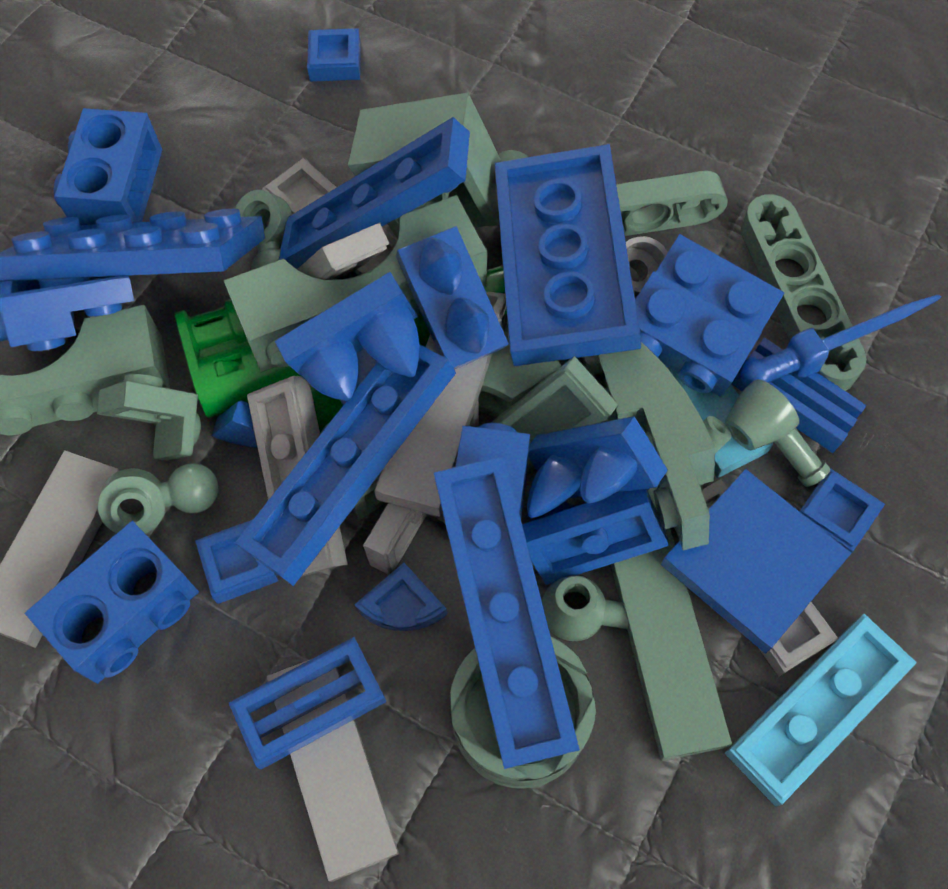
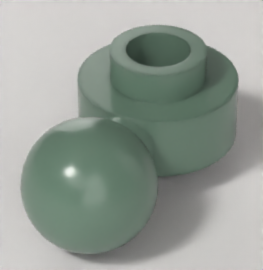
[235,190,292,271]
[98,463,219,534]

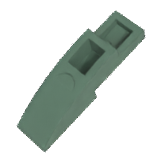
[581,342,715,550]

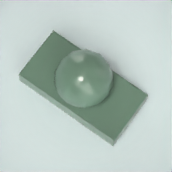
[492,356,618,474]

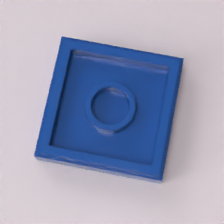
[661,469,851,654]

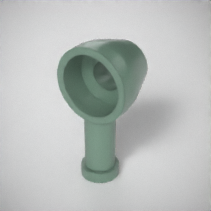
[725,379,830,487]
[542,575,628,641]

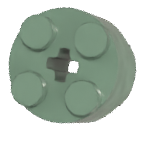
[450,637,596,789]

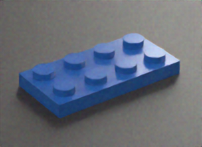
[495,144,641,366]
[0,209,265,281]

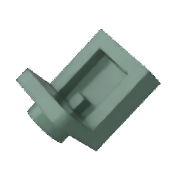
[97,374,201,461]

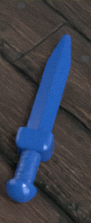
[739,295,941,388]

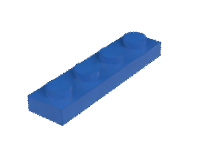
[279,117,470,269]
[235,344,456,586]
[434,455,580,769]

